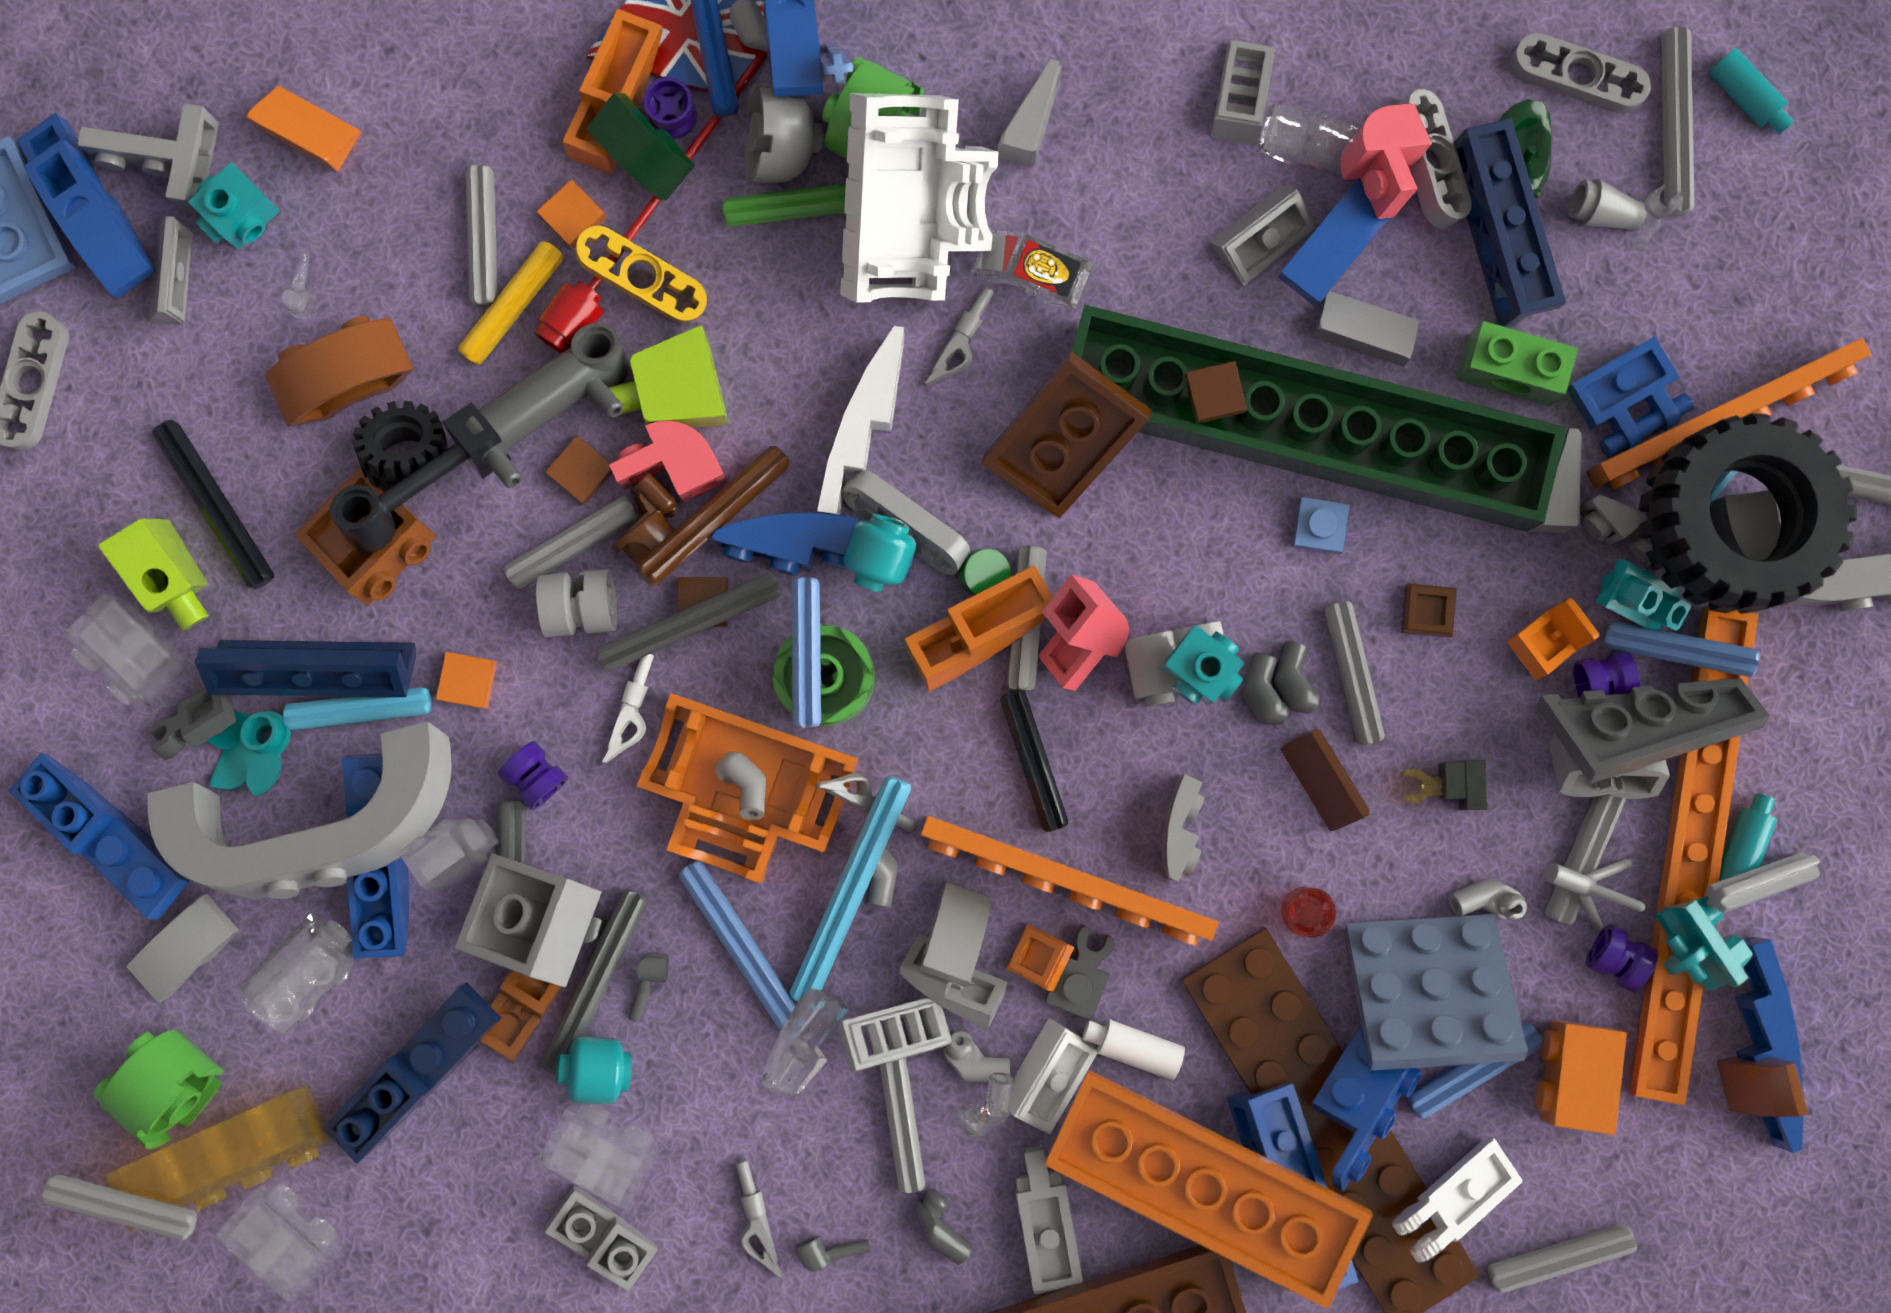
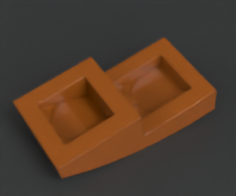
[479,970,563,1064]
[1717,1056,1809,1117]

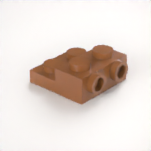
[294,467,437,606]

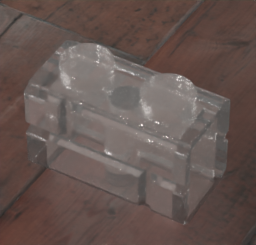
[64,593,191,706]
[401,818,499,892]
[537,1103,661,1211]
[215,1182,343,1304]

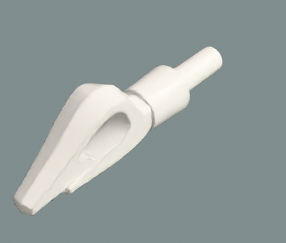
[602,654,654,763]

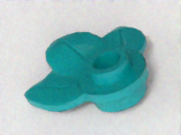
[207,711,291,797]

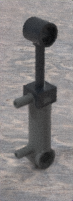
[330,323,629,553]

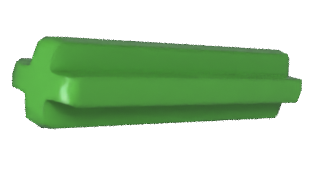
[722,184,846,227]

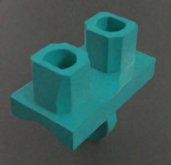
[1595,558,1691,631]
[1655,895,1753,992]

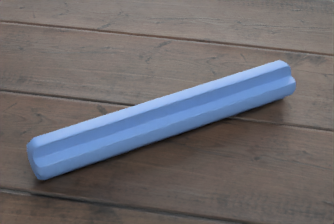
[678,861,805,1035]

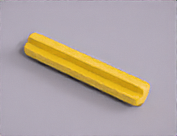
[458,241,564,365]

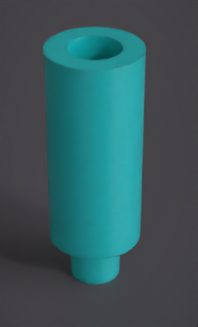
[1708,47,1795,135]
[1719,793,1777,882]

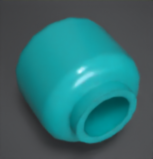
[844,514,916,592]
[556,1037,632,1105]

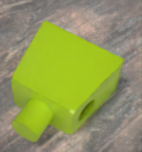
[608,326,729,428]
[98,518,209,632]

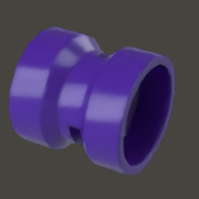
[643,77,697,140]
[1573,651,1640,698]
[498,741,569,811]
[1586,924,1659,992]

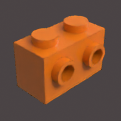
[1535,1019,1627,1135]

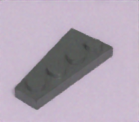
[1537,678,1770,784]

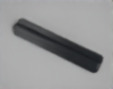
[1000,690,1068,832]

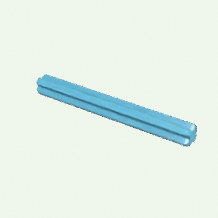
[790,776,911,1006]

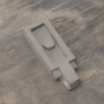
[1015,1144,1083,1294]

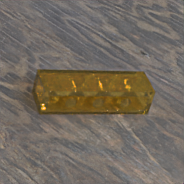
[106,1084,331,1232]

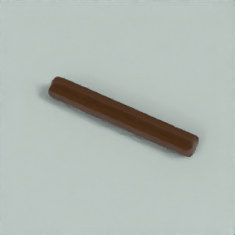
[636,446,789,586]

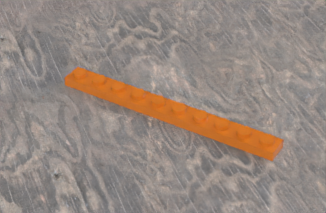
[1629,606,1758,1105]

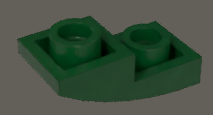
[586,92,695,200]

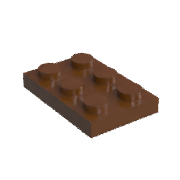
[981,352,1151,519]

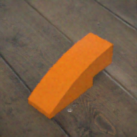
[562,9,663,174]
[904,565,1053,692]

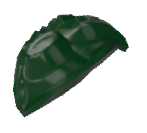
[1498,99,1552,199]

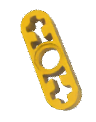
[575,226,707,324]

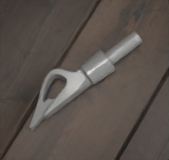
[923,287,994,386]
[814,773,916,832]
[736,1160,783,1277]

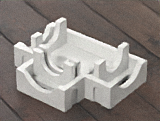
[840,93,999,303]

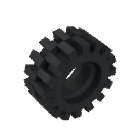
[352,401,448,491]

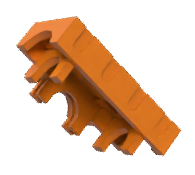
[637,693,859,883]

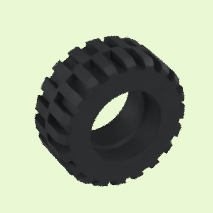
[1639,413,1857,614]

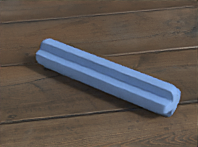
[820,41,853,84]
[792,577,821,728]
[1604,621,1760,677]
[1406,1023,1543,1119]

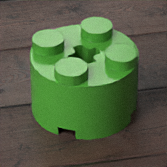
[822,56,925,160]
[773,625,875,727]
[93,1030,224,1150]

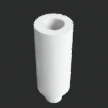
[1082,1019,1185,1081]

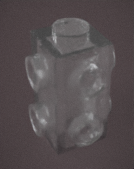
[240,913,355,1035]

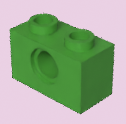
[1456,321,1578,406]

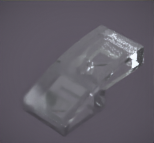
[1258,104,1360,180]
[762,987,849,1096]

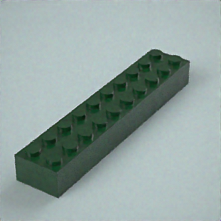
[1072,304,1567,532]

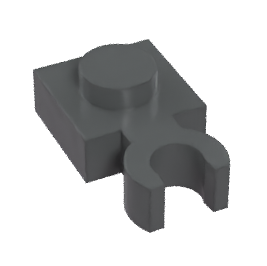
[148,687,236,760]
[1045,926,1114,1021]

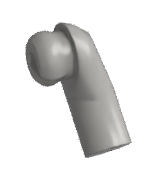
[715,752,766,820]
[849,838,898,907]
[1448,878,1528,921]
[943,1031,1010,1083]

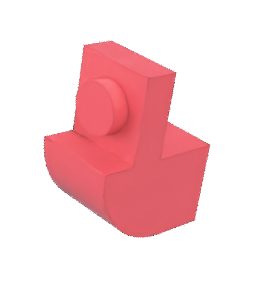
[1340,103,1432,219]
[609,421,728,503]
[1038,574,1129,691]

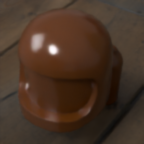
[611,473,676,565]

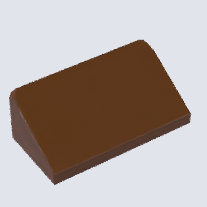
[1280,728,1370,831]

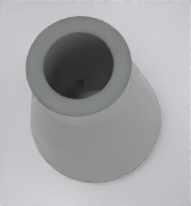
[1568,178,1647,231]

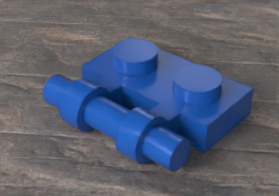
[1567,336,1694,458]

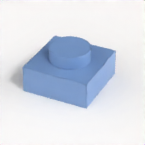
[1292,497,1350,554]

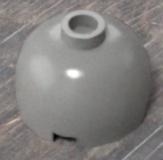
[744,83,823,183]

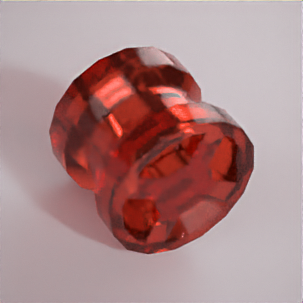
[1280,886,1337,938]

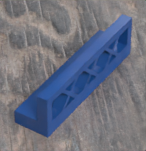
[1226,1082,1359,1290]

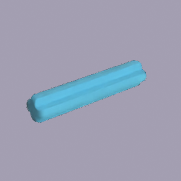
[283,687,432,731]

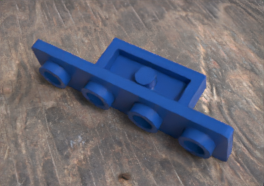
[1313,1025,1422,1192]

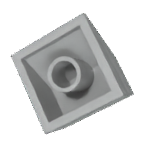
[455,853,602,987]

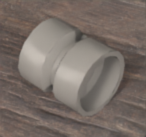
[536,568,618,638]

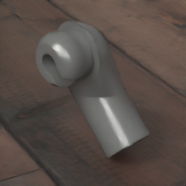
[1273,641,1320,714]
[1242,652,1289,725]
[914,1189,972,1265]

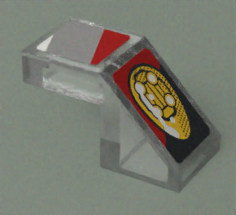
[971,228,1093,309]

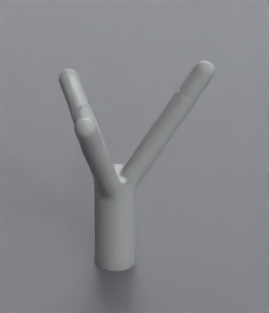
[1544,858,1645,931]

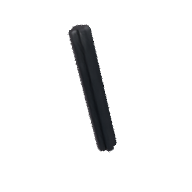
[152,419,274,589]

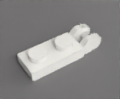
[1392,1138,1522,1263]

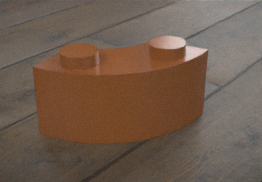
[264,316,414,427]

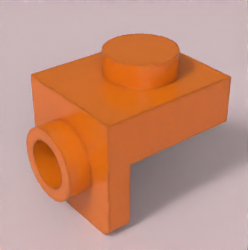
[1506,597,1599,681]

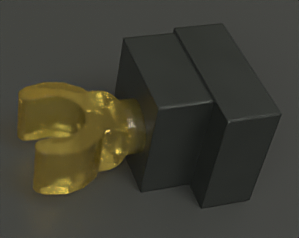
[1400,760,1488,810]

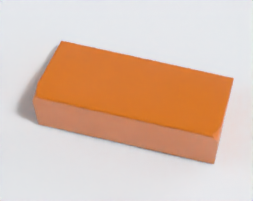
[246,86,362,173]

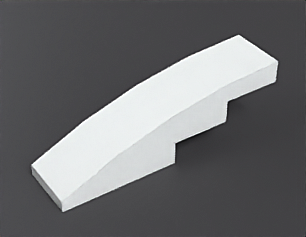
[817,326,905,515]

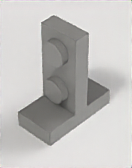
[77,104,219,213]

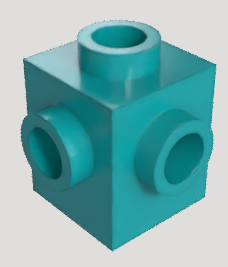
[188,162,280,250]
[1159,625,1245,706]

